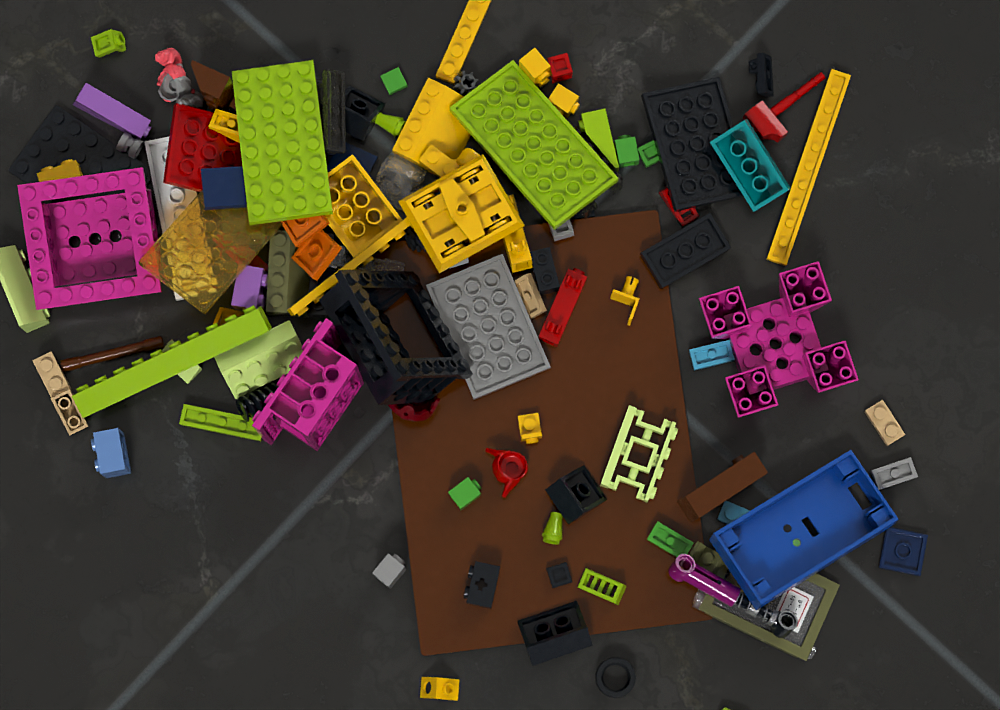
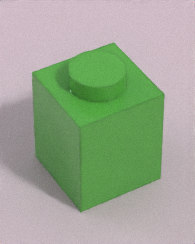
[614,135,639,168]
[448,477,482,510]

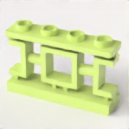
[600,405,678,503]

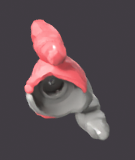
[155,48,205,109]

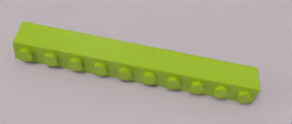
[72,305,272,418]

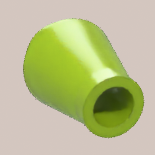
[375,113,406,137]
[542,512,563,545]

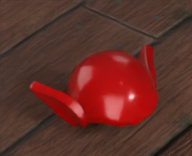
[485,448,528,497]

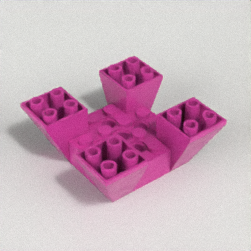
[699,261,859,418]

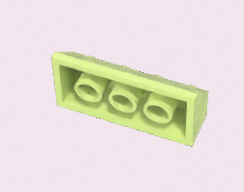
[0,245,51,333]

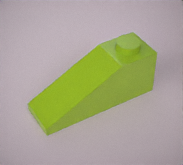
[578,109,619,173]

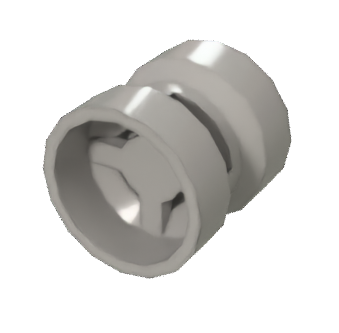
[116,132,144,159]

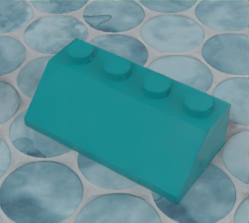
[710,119,790,212]

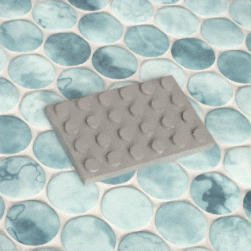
[426,254,551,400]

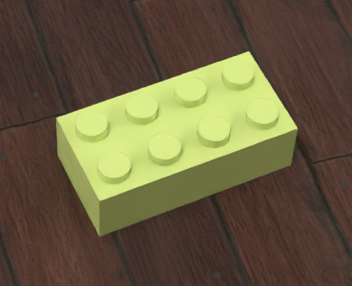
[214,320,303,399]

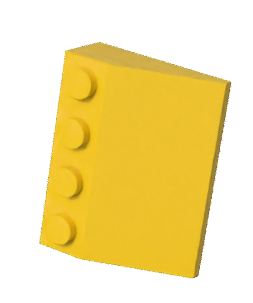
[392,78,471,175]
[325,154,402,258]

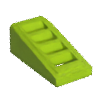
[578,568,626,605]

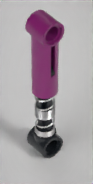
[668,554,798,638]

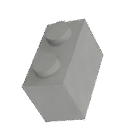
[372,553,406,589]

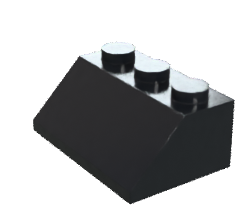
[517,601,593,666]

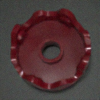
[388,395,440,421]

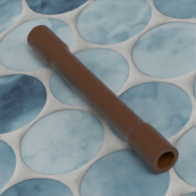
[60,336,164,372]

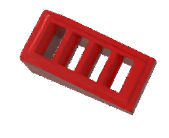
[659,187,699,227]

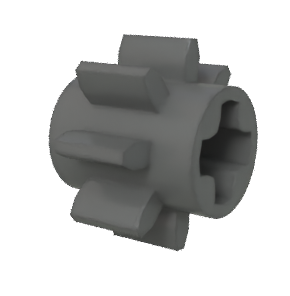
[453,71,479,95]

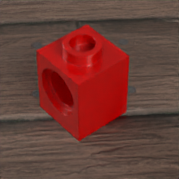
[547,53,573,84]

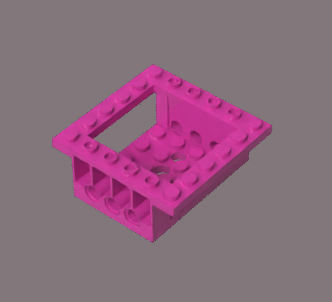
[17,167,163,310]
[252,318,364,451]

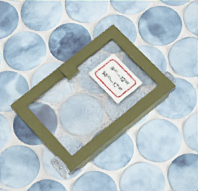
[691,562,840,661]

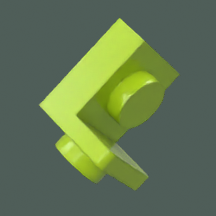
[91,29,126,57]

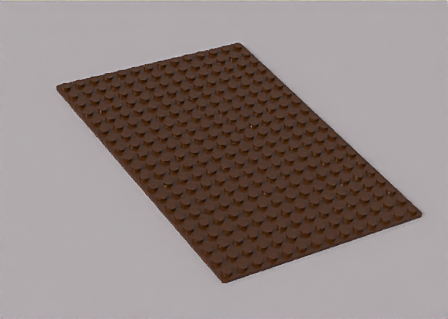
[373,210,713,656]

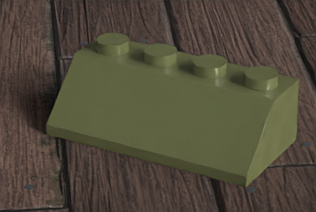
[266,230,310,318]

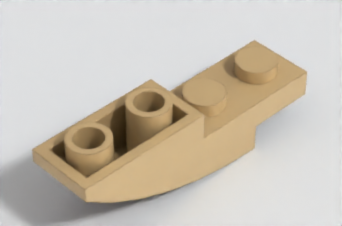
[32,351,88,436]

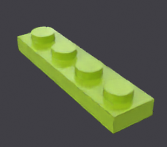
[179,404,262,442]

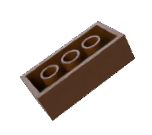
[677,452,768,522]

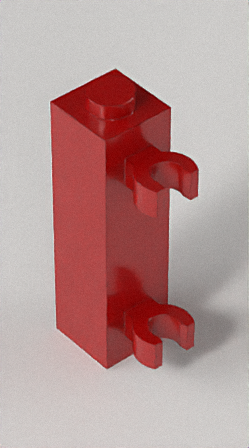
[538,268,587,347]

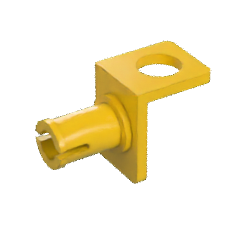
[611,276,640,326]

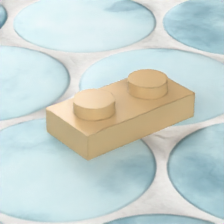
[514,273,547,319]
[864,400,905,446]

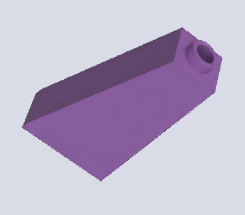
[73,83,151,139]

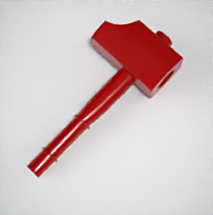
[743,72,825,143]

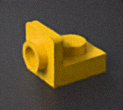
[518,413,542,444]

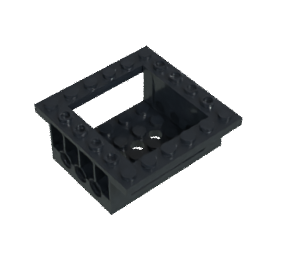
[319,270,473,405]

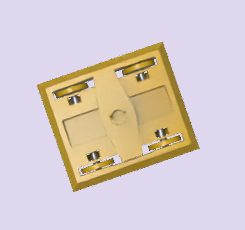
[398,154,525,273]

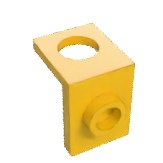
[420,677,459,701]

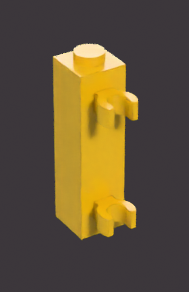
[496,194,532,273]

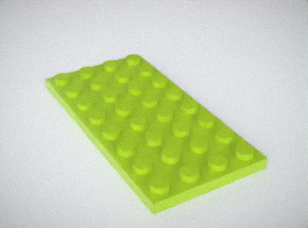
[232,60,333,225]
[450,60,619,230]

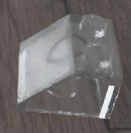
[374,152,428,212]

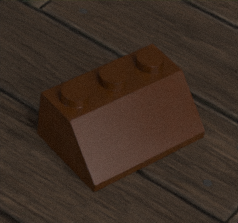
[191,60,234,112]

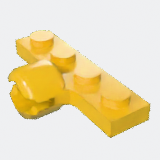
[418,144,481,184]

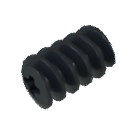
[236,383,278,422]

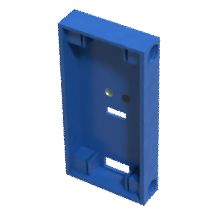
[709,450,899,610]

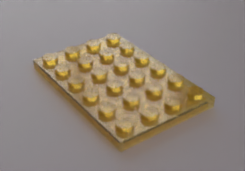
[139,191,284,314]

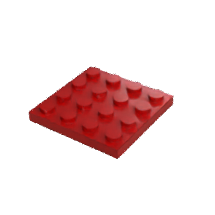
[163,103,245,193]

